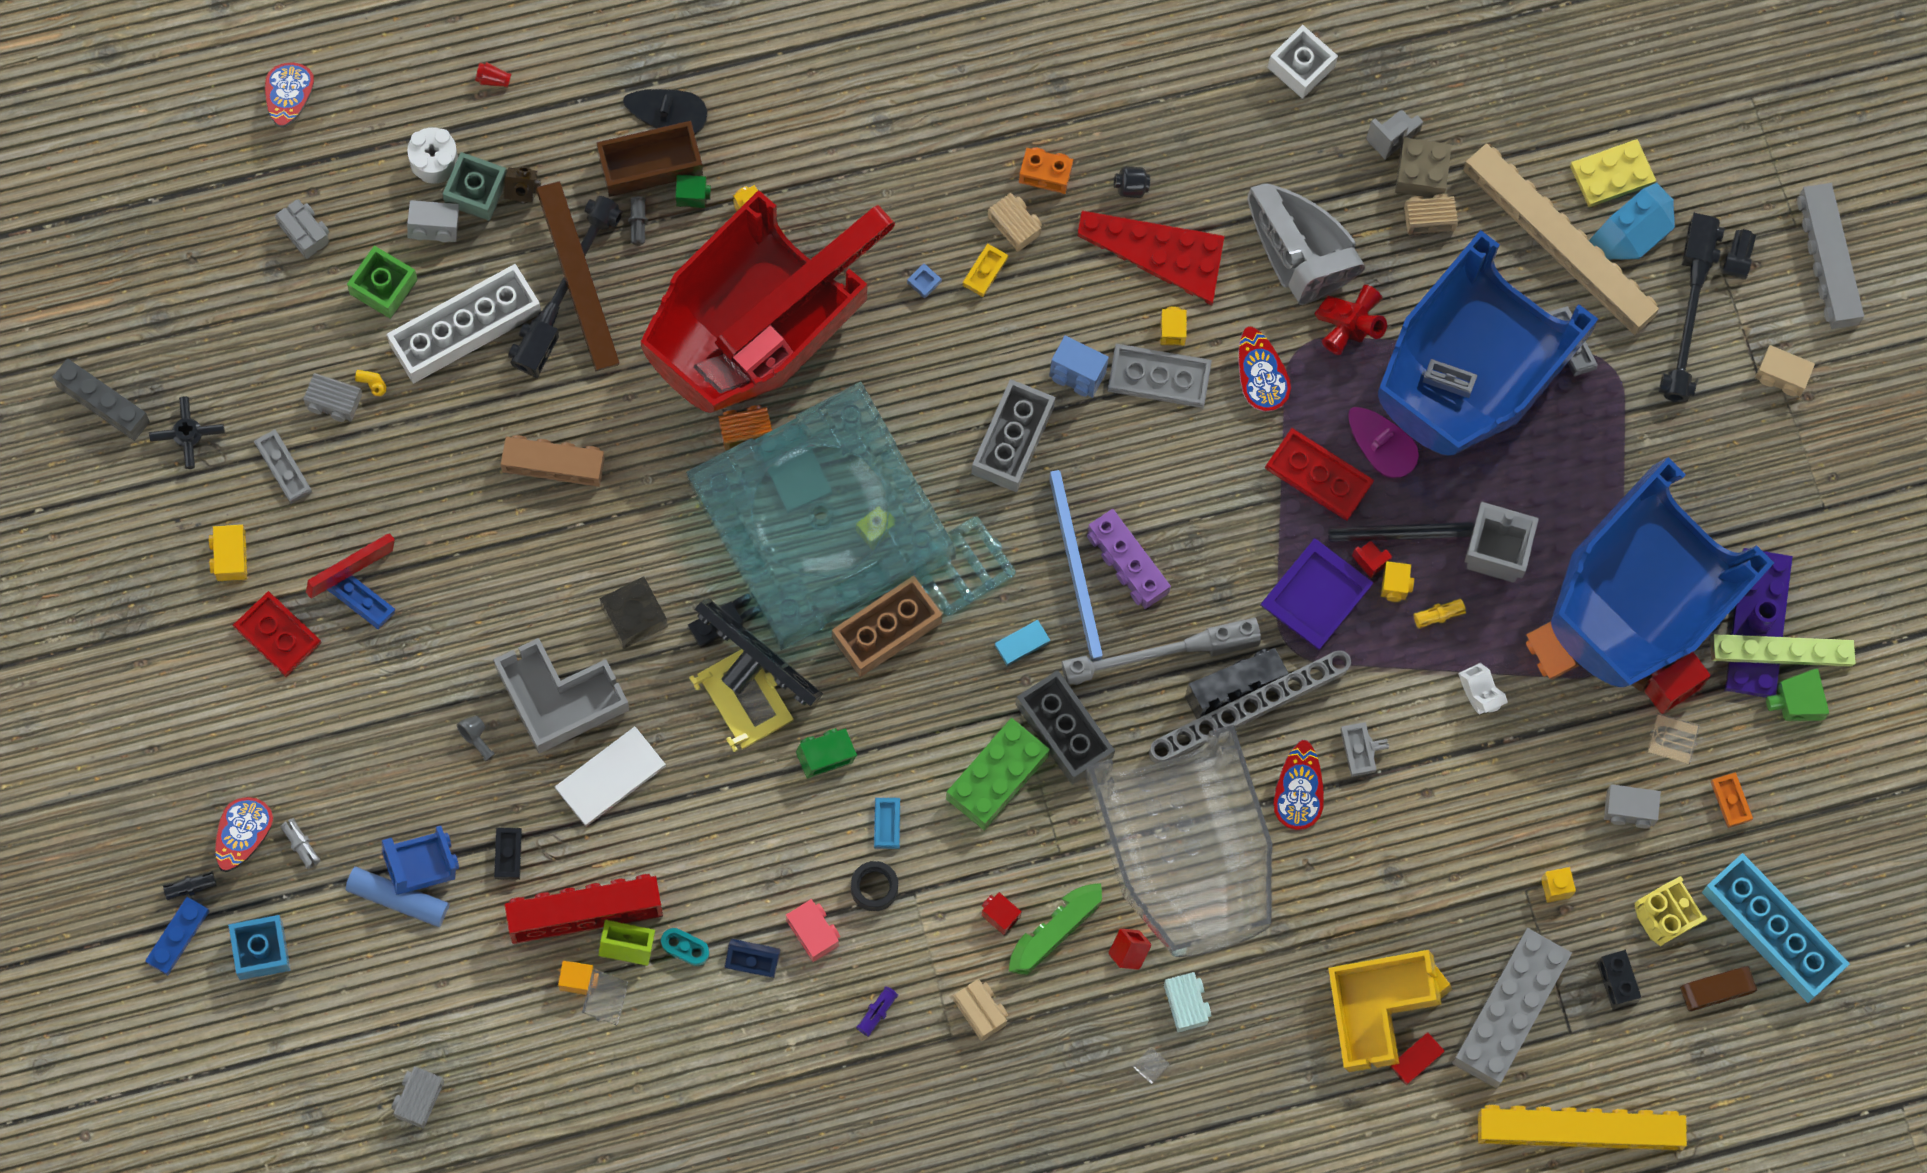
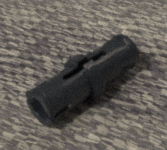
[163,871,217,901]

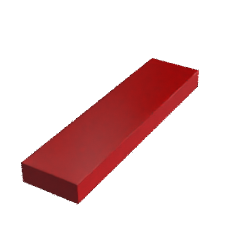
[306,533,395,599]

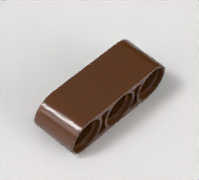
[1680,966,1757,1012]

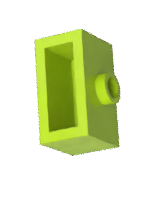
[598,920,655,966]

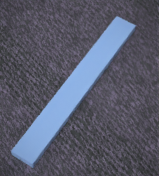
[1049,470,1102,662]

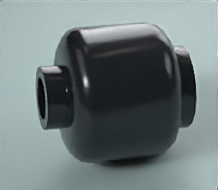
[1114,166,1150,198]

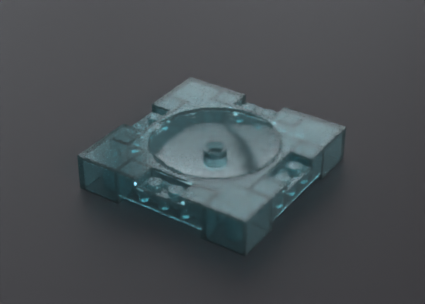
[686,381,956,650]

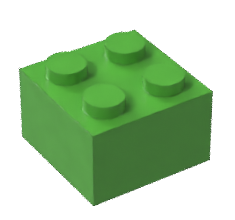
[347,245,418,319]

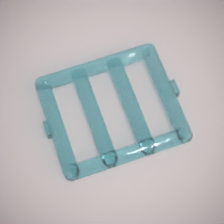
[908,516,1016,616]

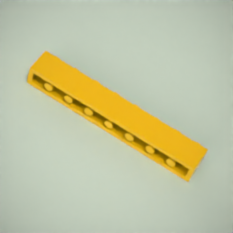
[1478,1105,1687,1151]

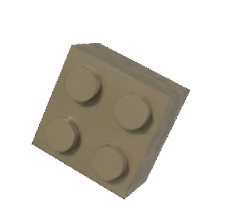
[1395,137,1452,198]

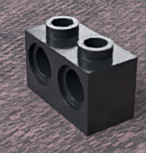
[1597,950,1642,1011]

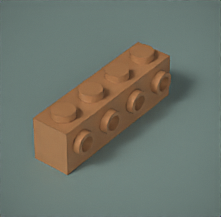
[501,435,605,487]

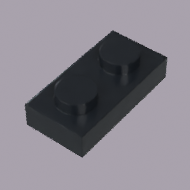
[494,828,522,880]

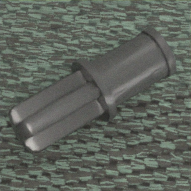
[628,196,648,245]

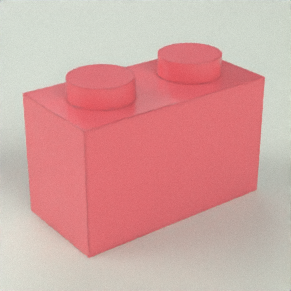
[733,326,793,380]
[786,899,840,962]

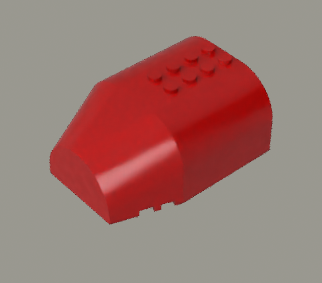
[641,190,868,413]

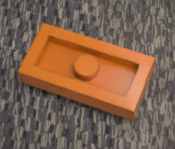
[1711,772,1753,828]

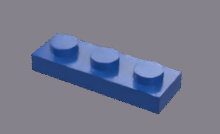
[327,575,395,630]
[145,897,210,976]

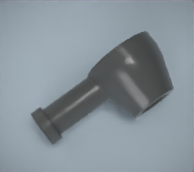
[457,716,495,762]

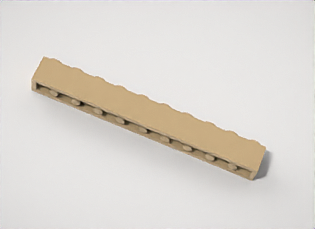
[1463,143,1659,335]

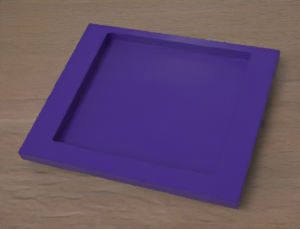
[1260,538,1373,650]

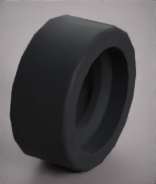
[851,861,898,911]

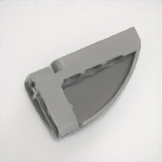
[1247,184,1365,305]

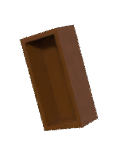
[596,121,703,197]

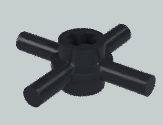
[149,396,225,469]

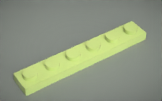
[1710,634,1855,667]

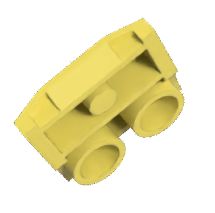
[1634,876,1707,946]

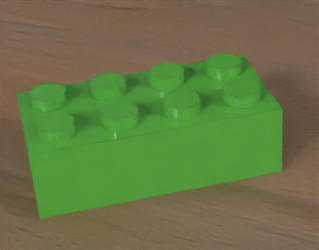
[946,718,1050,831]

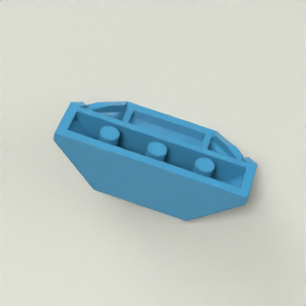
[1589,183,1675,260]

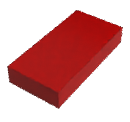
[1389,1032,1445,1086]

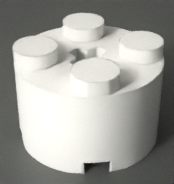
[408,128,458,184]

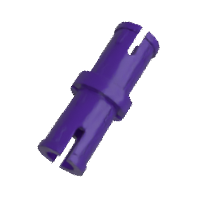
[856,986,898,1037]

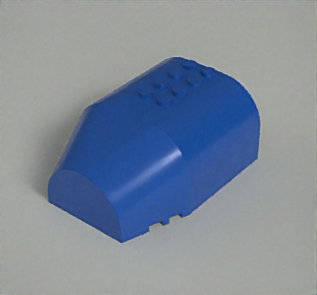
[1378,230,1598,455]
[1551,457,1774,687]

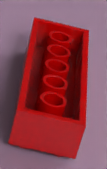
[504,874,663,944]

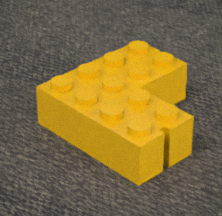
[1328,950,1441,1072]

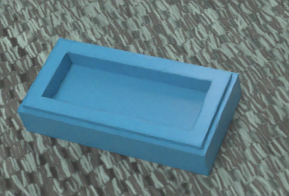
[874,798,900,849]

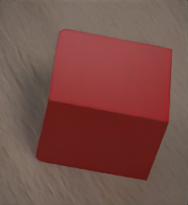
[1352,541,1393,578]
[1109,928,1152,970]

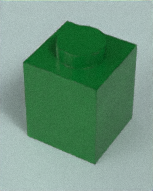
[676,175,711,208]

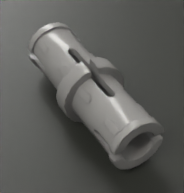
[280,818,321,869]

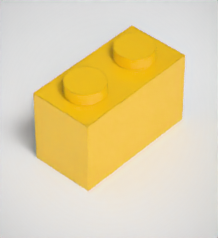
[209,524,247,581]

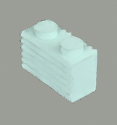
[1164,972,1211,1032]

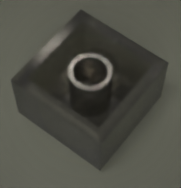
[599,576,668,649]

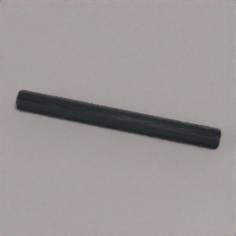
[1328,522,1475,542]

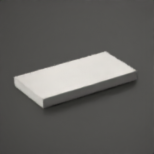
[555,726,666,827]

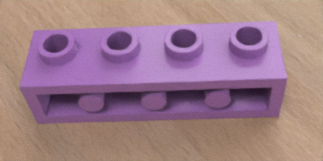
[1087,509,1171,609]

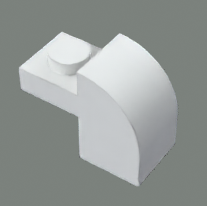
[1458,663,1508,715]

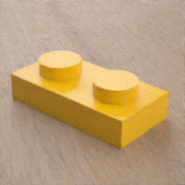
[962,243,1008,297]

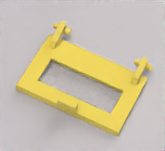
[689,649,794,752]

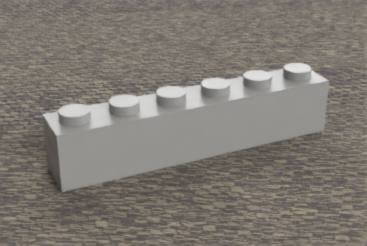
[1797,183,1864,329]

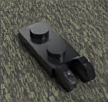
[688,593,760,648]

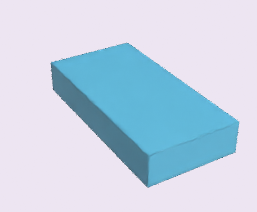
[995,620,1050,666]

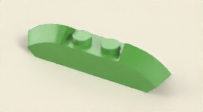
[1009,883,1102,974]

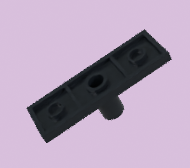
[695,598,823,706]

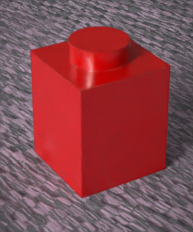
[981,892,1022,935]

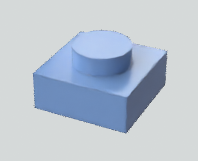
[907,263,942,299]

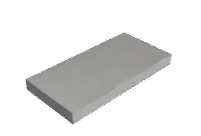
[1107,344,1212,408]

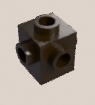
[504,166,541,204]

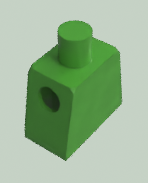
[1766,668,1829,721]

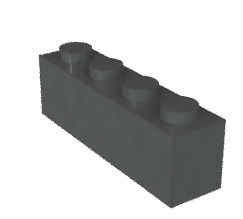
[52,358,150,441]

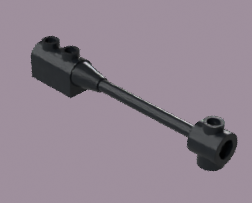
[508,196,623,379]
[1659,213,1725,402]

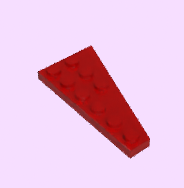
[1077,211,1225,306]

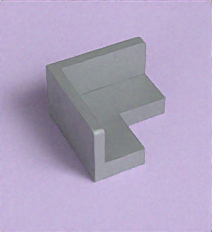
[1366,110,1423,160]

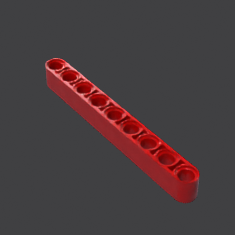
[715,205,895,362]

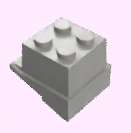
[1465,502,1539,582]

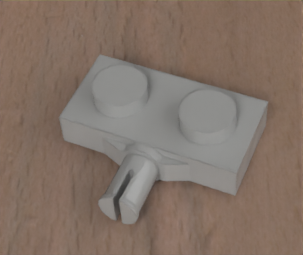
[1340,722,1389,777]

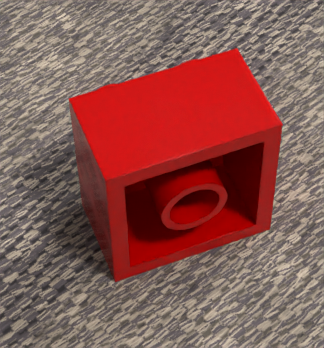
[1644,652,1711,715]

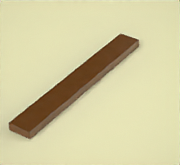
[536,181,620,372]

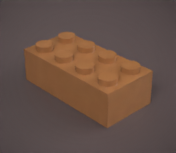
[832,576,943,678]

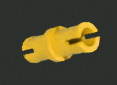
[1413,598,1466,629]

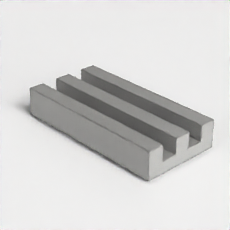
[1423,359,1477,398]

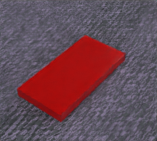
[1265,428,1374,521]

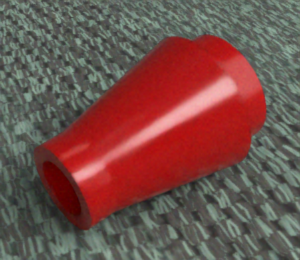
[475,62,512,88]

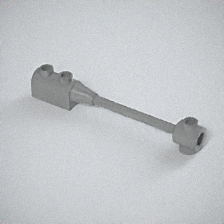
[1061,617,1261,685]

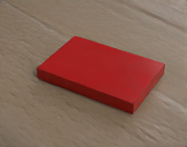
[232,591,322,677]

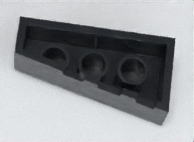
[1185,648,1289,719]

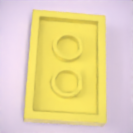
[1570,139,1656,207]

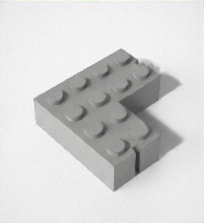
[493,638,629,754]

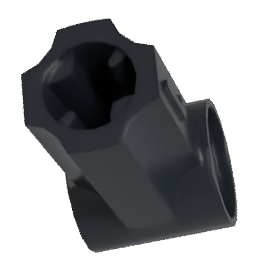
[1722,229,1756,280]

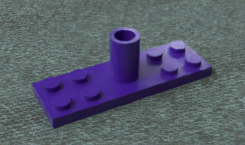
[1725,548,1793,698]

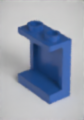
[382,826,459,895]

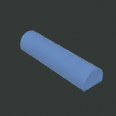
[346,866,450,928]

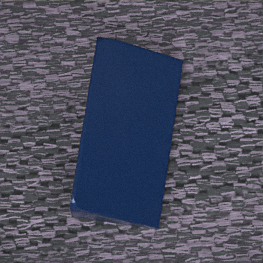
[724,939,781,978]

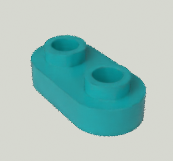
[661,928,709,966]

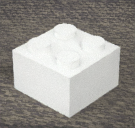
[1268,25,1338,99]

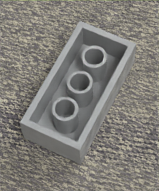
[971,379,1056,492]

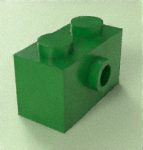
[796,728,857,779]

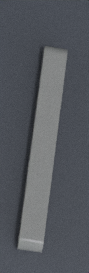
[1149,651,1351,764]

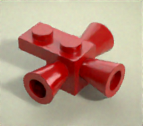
[1314,285,1387,355]

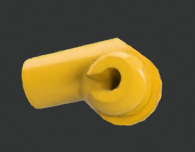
[355,369,387,396]

